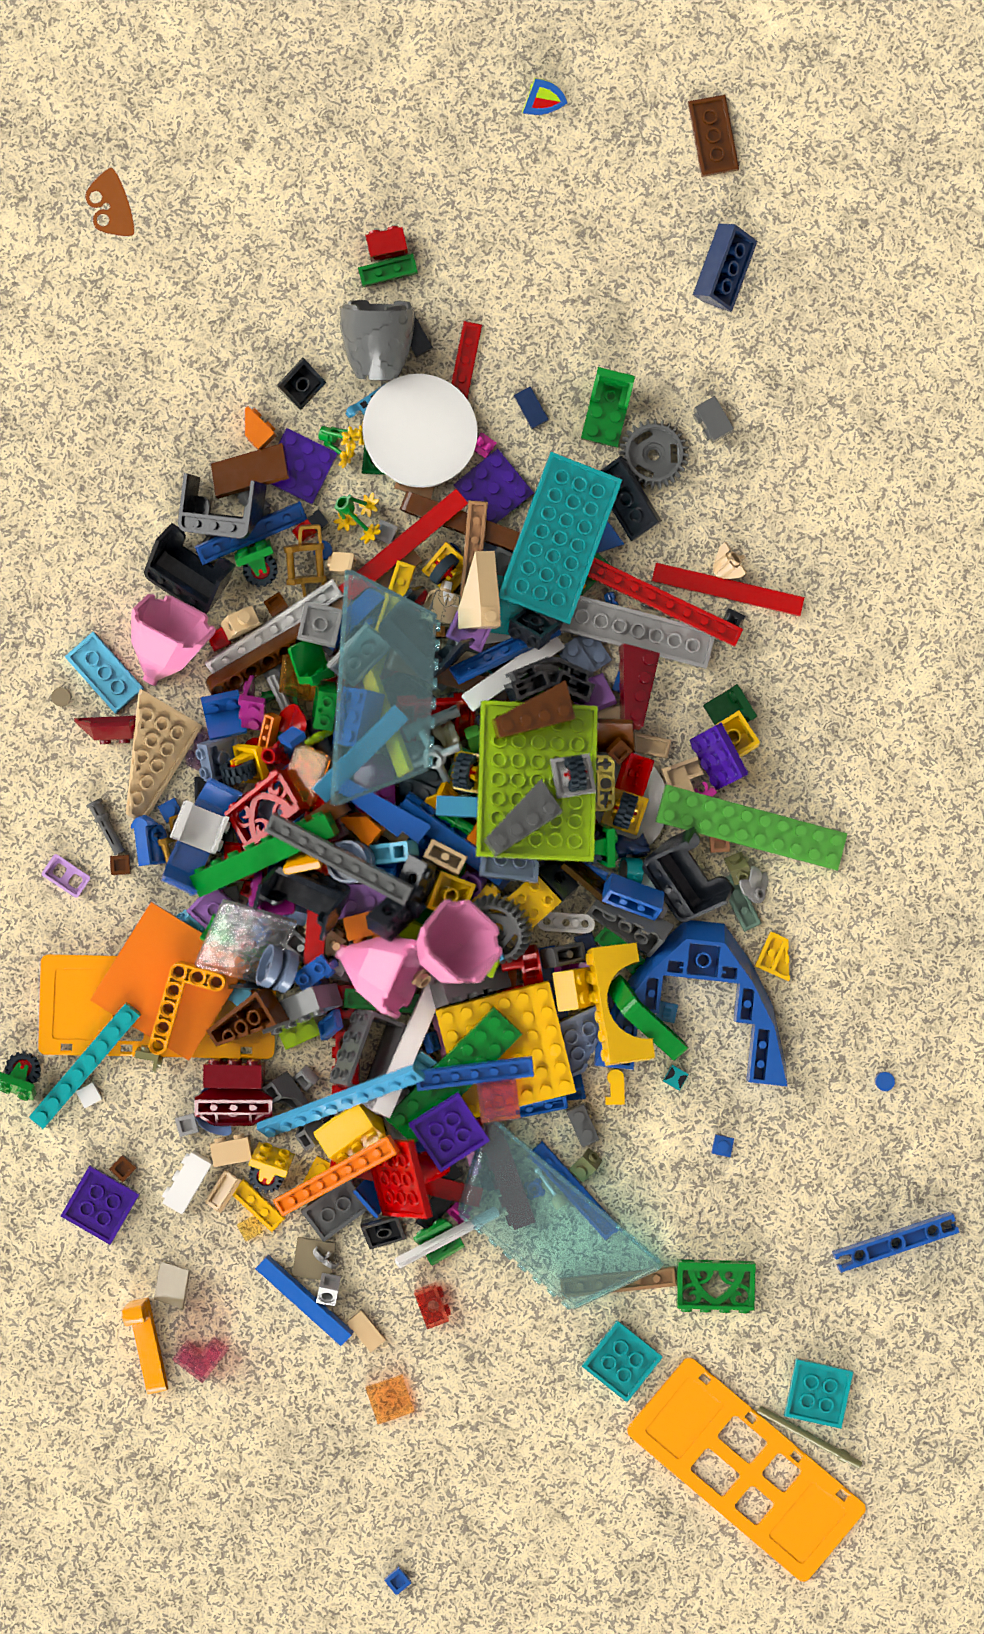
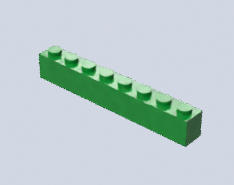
[189,810,339,898]

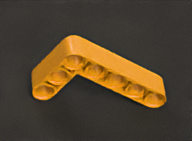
[149,961,227,1055]
[122,1297,168,1394]

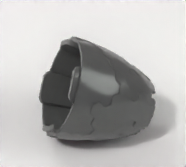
[340,300,415,380]

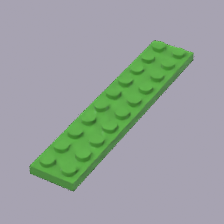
[655,785,848,871]

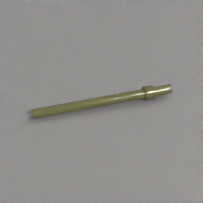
[757,1406,862,1469]

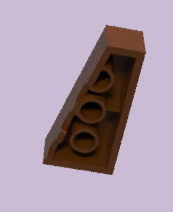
[492,680,575,739]
[206,987,290,1047]

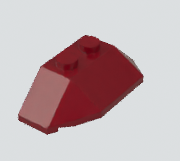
[74,716,136,745]
[194,1088,272,1126]

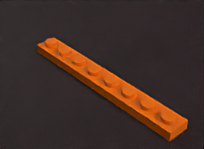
[273,1134,400,1217]

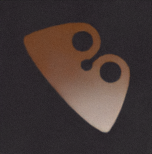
[85,167,134,236]

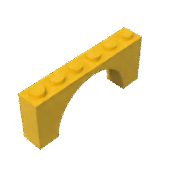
[586,943,655,1066]

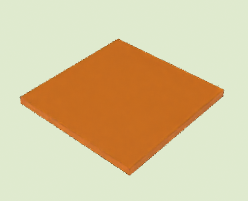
[90,902,250,1061]

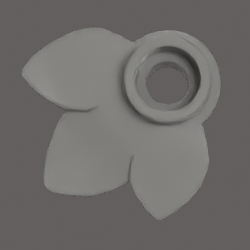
[739,866,769,903]

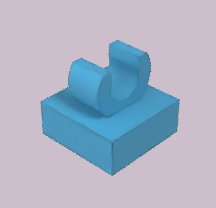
[656,1001,678,1023]

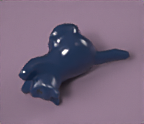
[615,833,651,860]

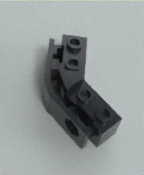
[503,657,595,704]
[366,854,440,942]
[536,859,580,906]

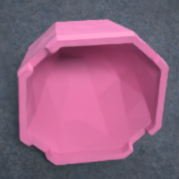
[131,594,216,686]
[416,900,502,983]
[335,937,422,1019]

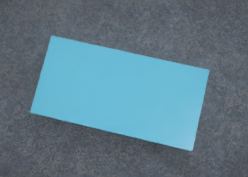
[65,632,144,714]

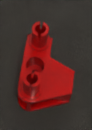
[501,944,543,987]

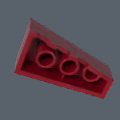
[619,643,660,730]

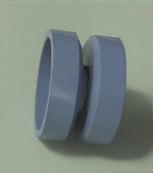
[326,840,376,883]
[256,944,299,993]

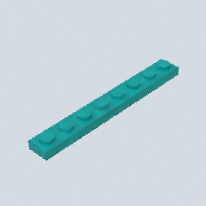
[28,1002,141,1129]

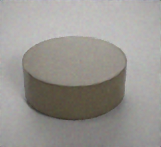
[51,687,71,707]

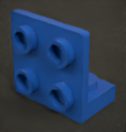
[200,690,247,740]

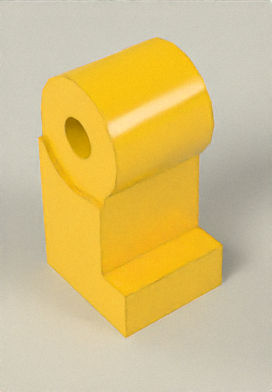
[605,1068,625,1105]

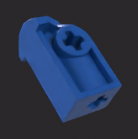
[131,815,167,866]

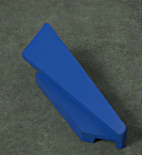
[338,779,431,843]
[496,1073,586,1119]

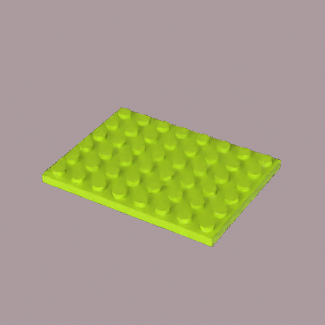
[476,700,598,862]

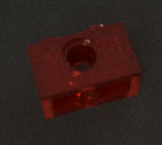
[414,1282,452,1330]

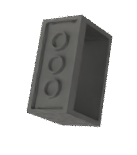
[329,1009,407,1099]

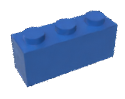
[602,873,665,921]

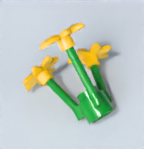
[318,422,364,468]
[333,493,381,544]

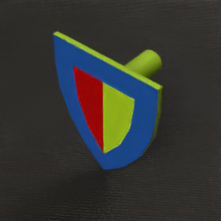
[522,78,568,115]

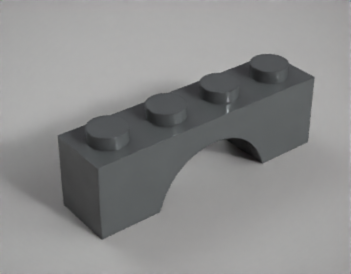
[262,1071,324,1152]

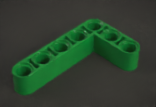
[608,974,689,1061]

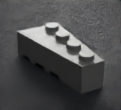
[484,779,563,857]
[430,964,512,1008]

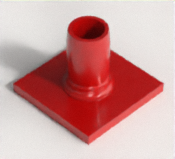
[371,1139,451,1219]

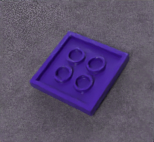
[271,428,338,505]
[453,449,534,524]
[689,723,749,790]
[409,1092,490,1172]
[60,1165,140,1245]

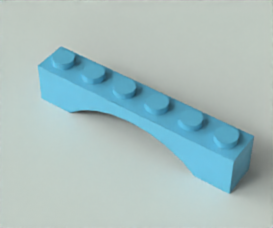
[369,840,419,864]

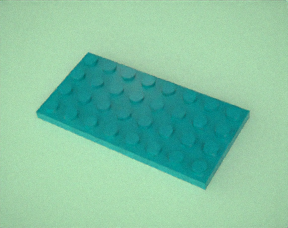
[498,452,622,625]

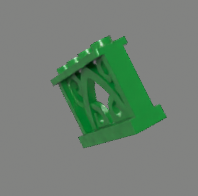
[676,1259,756,1314]

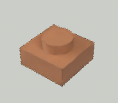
[709,837,730,853]

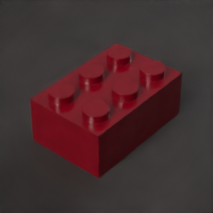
[203,1058,266,1089]

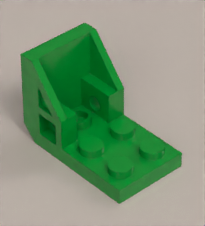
[581,367,636,448]

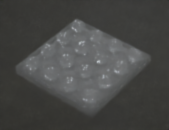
[195,899,297,983]

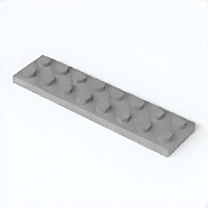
[560,596,714,669]

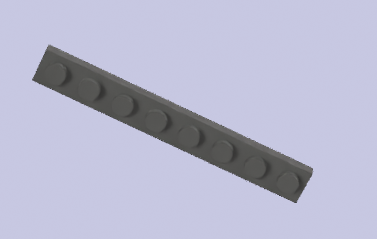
[264,812,414,905]

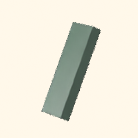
[726,874,762,932]

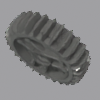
[618,418,689,490]
[473,894,533,964]

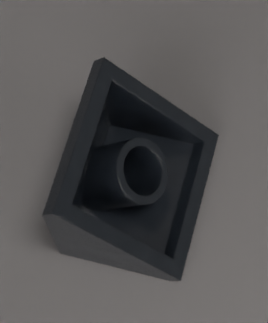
[277,357,326,410]
[360,1215,407,1249]

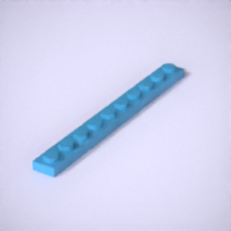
[256,1064,425,1138]

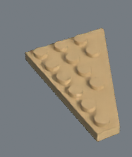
[126,689,203,819]

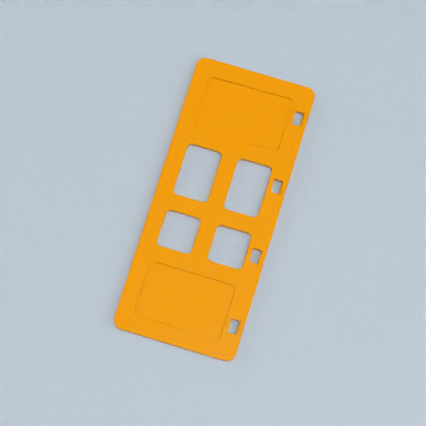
[38,954,276,1059]
[627,1357,866,1582]

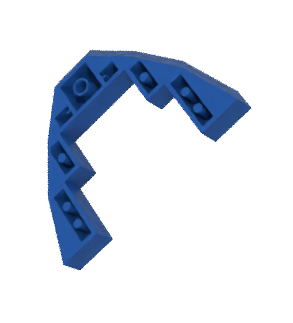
[594,920,788,1087]

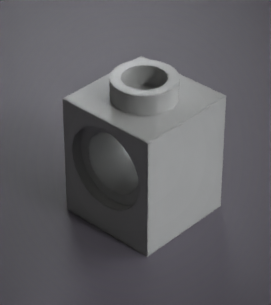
[316,1273,341,1306]

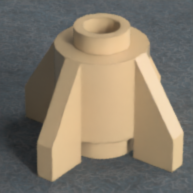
[713,542,747,579]

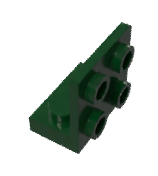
[703,684,758,725]

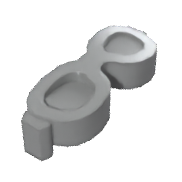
[313,1246,339,1269]

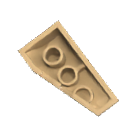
[458,551,500,629]

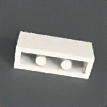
[162,1150,213,1214]

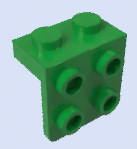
[288,641,335,686]
[413,1218,465,1266]

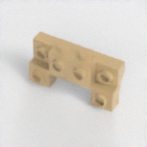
[661,756,704,837]

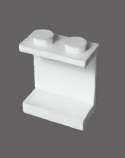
[170,800,231,854]

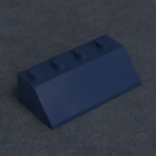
[692,223,758,312]

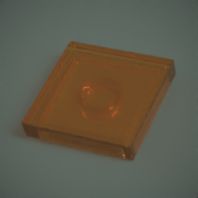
[279,654,316,702]
[365,1374,414,1424]

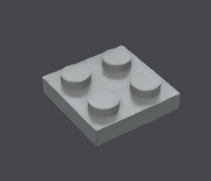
[297,601,343,648]

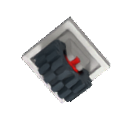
[550,753,596,799]

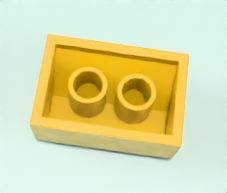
[314,1103,386,1163]

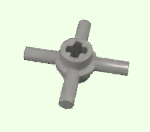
[412,730,462,782]

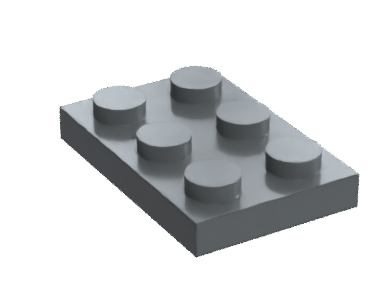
[301,1180,368,1242]

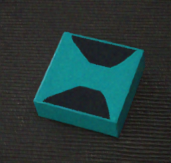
[663,1065,689,1091]

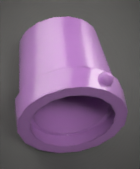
[460,871,487,899]

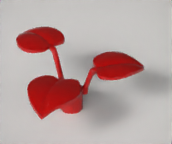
[245,704,314,792]

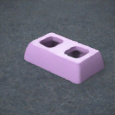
[42,854,90,898]

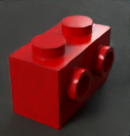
[365,226,408,262]

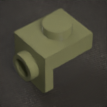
[724,852,750,885]
[135,1045,163,1073]
[569,1148,602,1183]

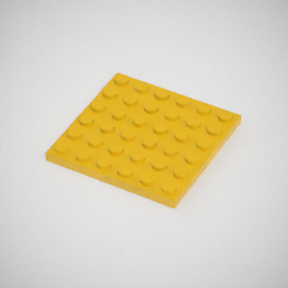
[435,980,576,1118]

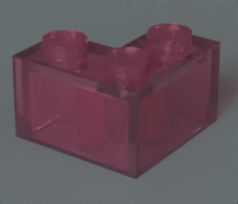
[172,1337,229,1384]

